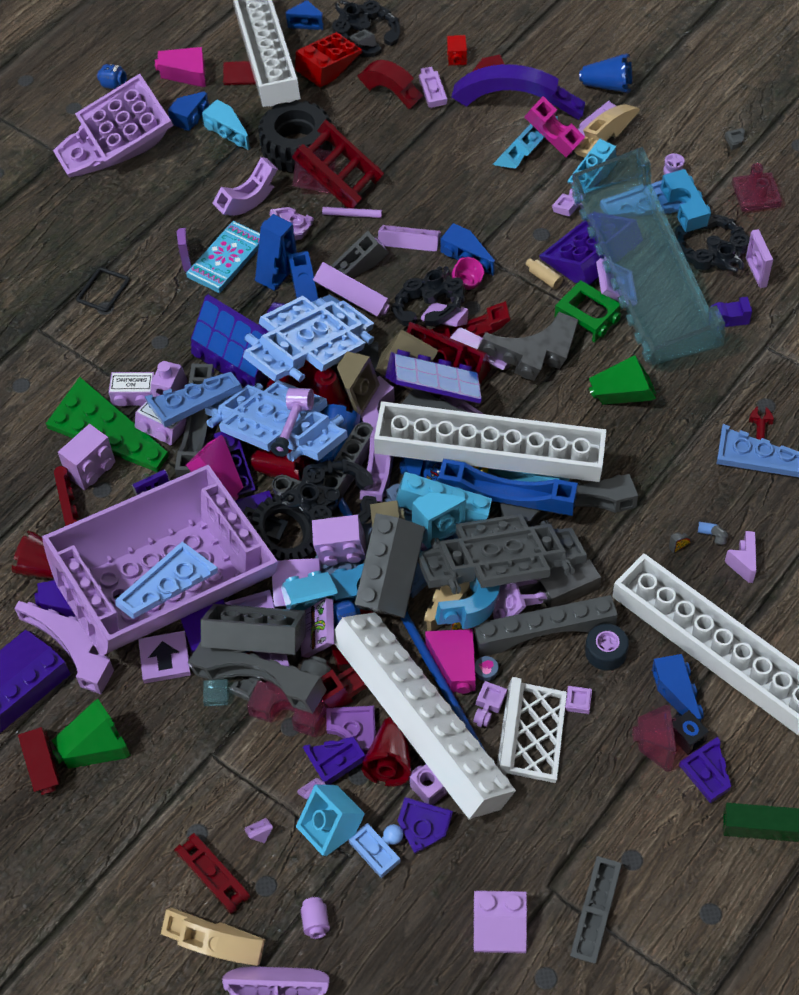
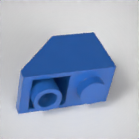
[168,92,209,131]

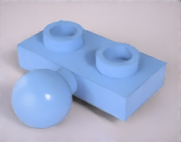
[348,823,403,878]

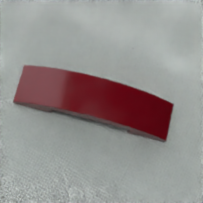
[430,301,511,338]

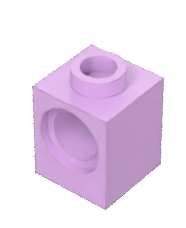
[410,764,448,805]

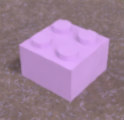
[58,424,115,490]
[312,515,366,566]

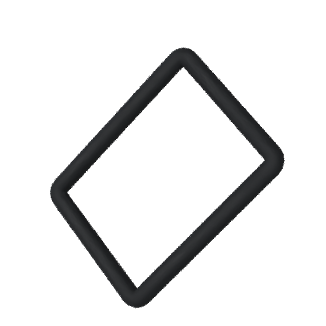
[76,267,130,312]

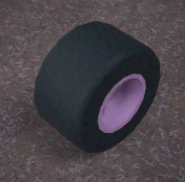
[585,624,629,670]

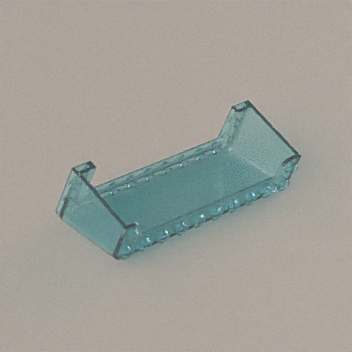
[570,147,725,365]

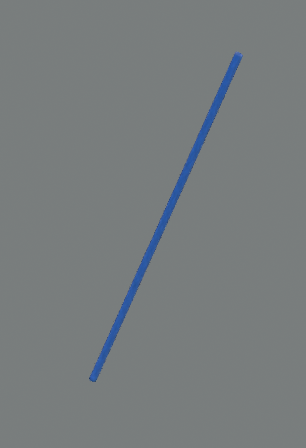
[313,460,486,752]

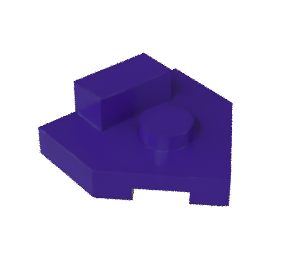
[398,797,453,854]

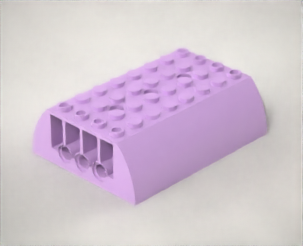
[42,465,278,655]

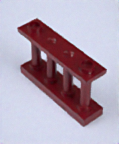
[292,120,384,208]

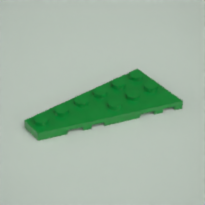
[46,377,169,473]

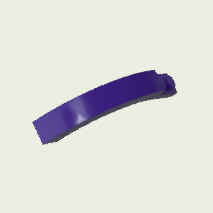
[451,65,585,120]

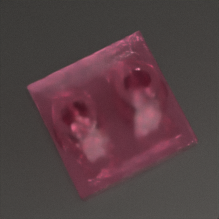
[732,163,782,212]

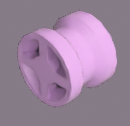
[663,153,685,175]

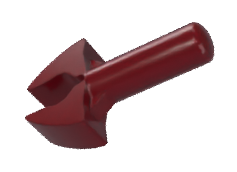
[748,406,774,440]

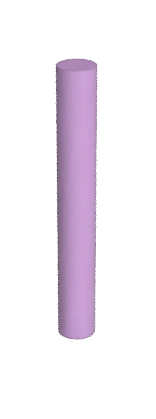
[322,207,382,218]

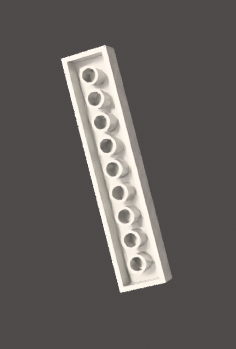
[233,0,300,107]
[374,401,606,482]
[612,553,799,736]
[334,612,516,819]

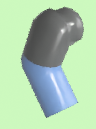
[698,522,729,545]

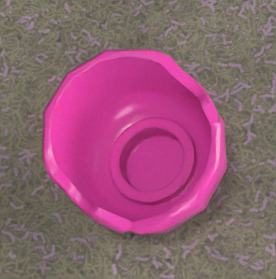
[451,257,484,290]

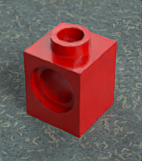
[447,35,467,66]

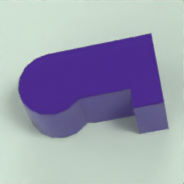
[709,297,752,327]

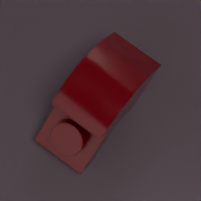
[321,667,367,708]

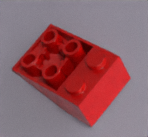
[295,32,362,87]

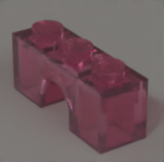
[247,681,326,737]

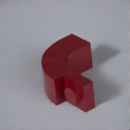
[357,60,423,109]

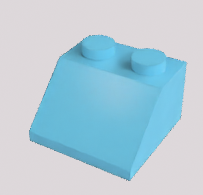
[412,492,466,549]
[281,571,338,611]
[296,784,365,856]

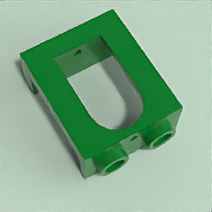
[554,280,621,343]

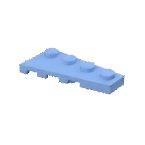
[115,541,218,619]

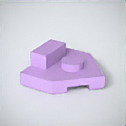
[269,207,314,240]

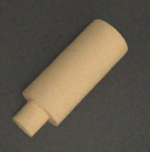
[526,258,563,289]

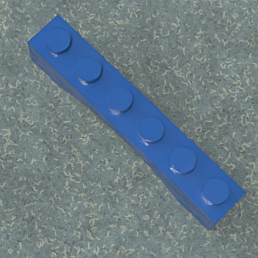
[438,459,578,516]

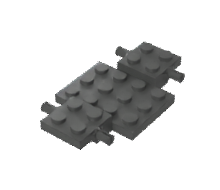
[418,514,587,594]

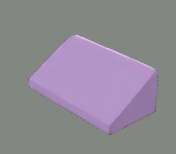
[421,303,468,327]

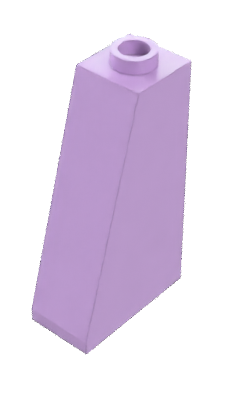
[313,262,390,318]

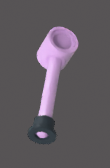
[271,388,314,456]

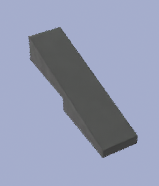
[570,856,622,964]

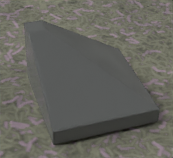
[350,29,377,46]

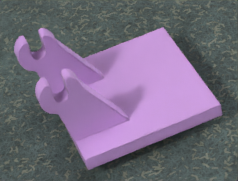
[493,578,547,619]

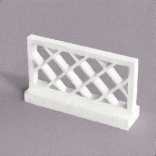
[497,677,567,783]

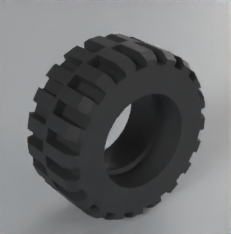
[258,100,333,173]

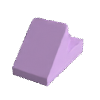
[725,531,756,583]

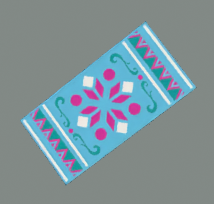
[186,221,260,293]

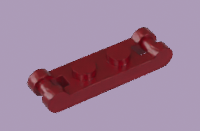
[54,466,79,526]
[174,833,251,914]

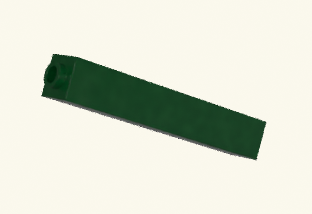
[723,802,799,842]

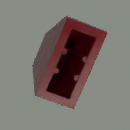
[18,727,60,795]

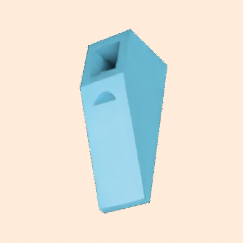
[202,100,250,150]
[567,138,617,190]

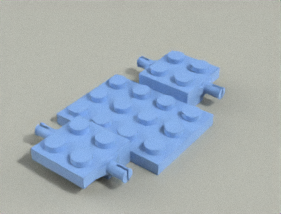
[243,296,374,382]
[205,380,348,462]

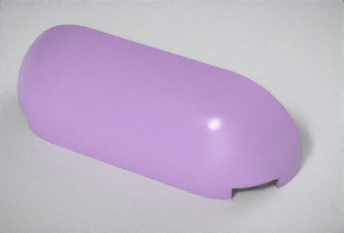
[222,967,329,995]

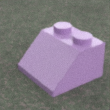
[474,891,527,953]

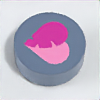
[475,656,498,681]

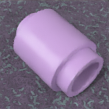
[301,897,330,939]

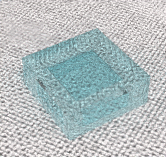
[203,679,228,706]

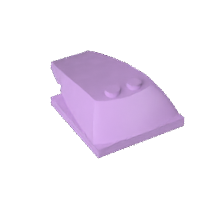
[53,74,174,177]

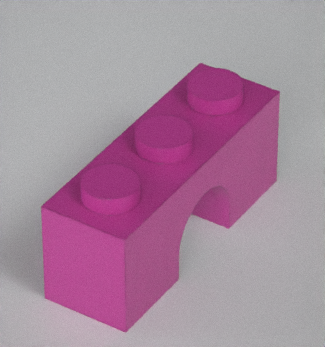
[524,96,585,157]

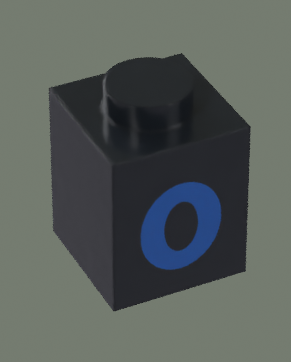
[668,710,709,755]

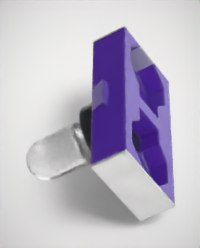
[132,469,170,496]

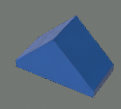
[286,0,324,30]

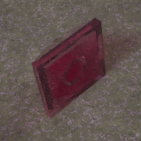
[632,705,676,772]

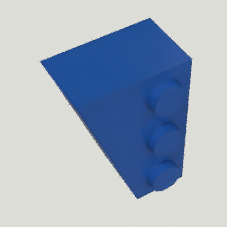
[255,214,297,291]

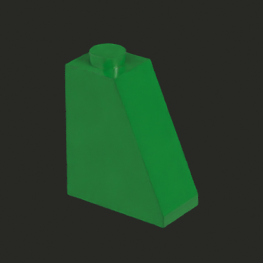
[589,355,656,405]
[51,699,130,769]

